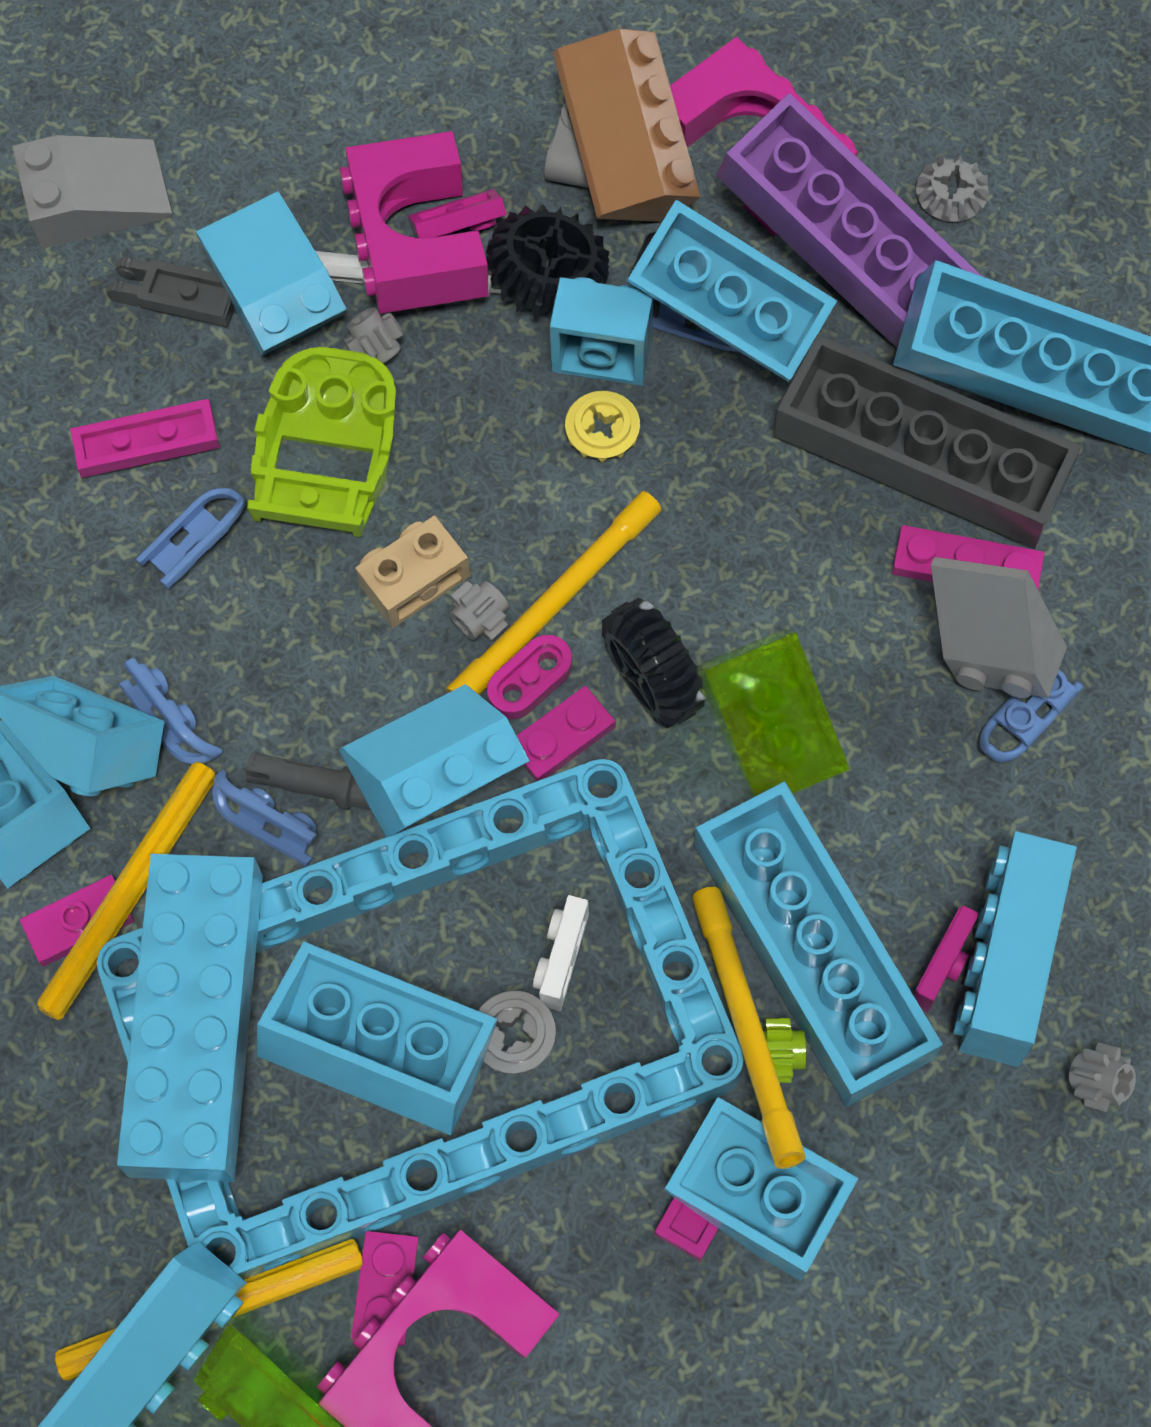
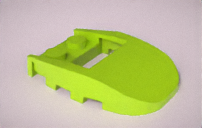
[248,347,396,537]

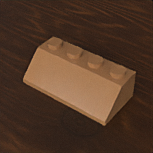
[553,28,701,222]

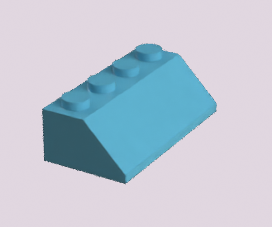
[627,200,837,382]
[257,942,497,1135]
[38,1241,247,1427]

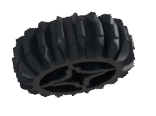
[486,204,609,319]
[602,597,705,728]

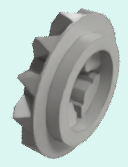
[916,155,989,222]
[478,991,556,1076]

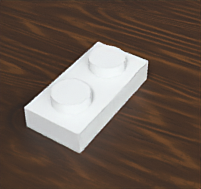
[533,895,589,1011]

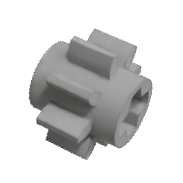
[344,307,403,363]
[449,581,509,640]
[1069,1042,1136,1112]

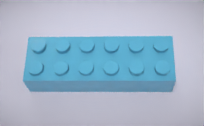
[893,260,1151,455]
[694,781,943,1108]
[117,854,263,1182]

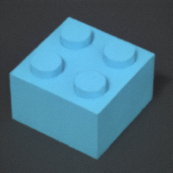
[550,277,654,386]

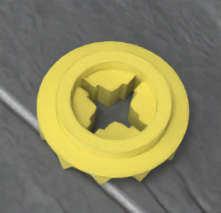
[565,391,640,463]

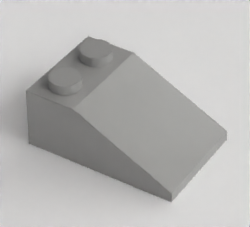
[12,135,173,249]
[931,557,1067,698]

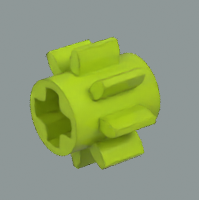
[763,1018,806,1083]

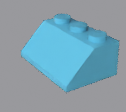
[339,684,530,837]

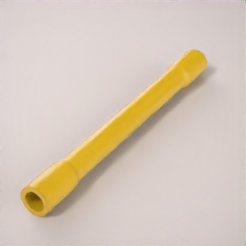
[445,491,662,695]
[692,887,806,1169]

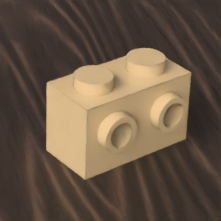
[355,515,470,629]

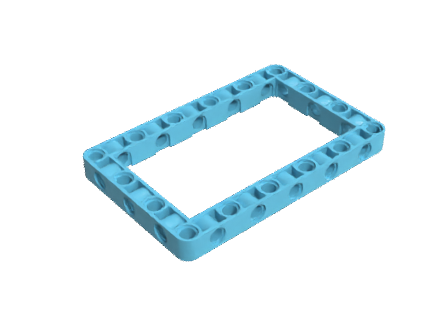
[97,759,744,1280]

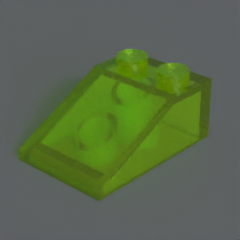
[697,629,850,797]

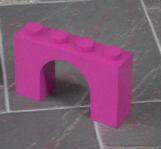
[670,37,858,237]
[339,131,489,314]
[316,1230,560,1427]

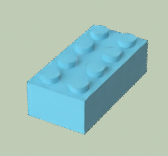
[952,831,1077,1067]

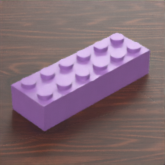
[716,93,983,349]

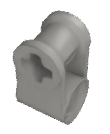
[545,102,589,188]

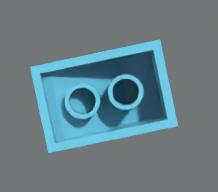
[196,191,347,357]
[0,676,164,796]
[0,720,90,889]
[664,1097,859,1281]

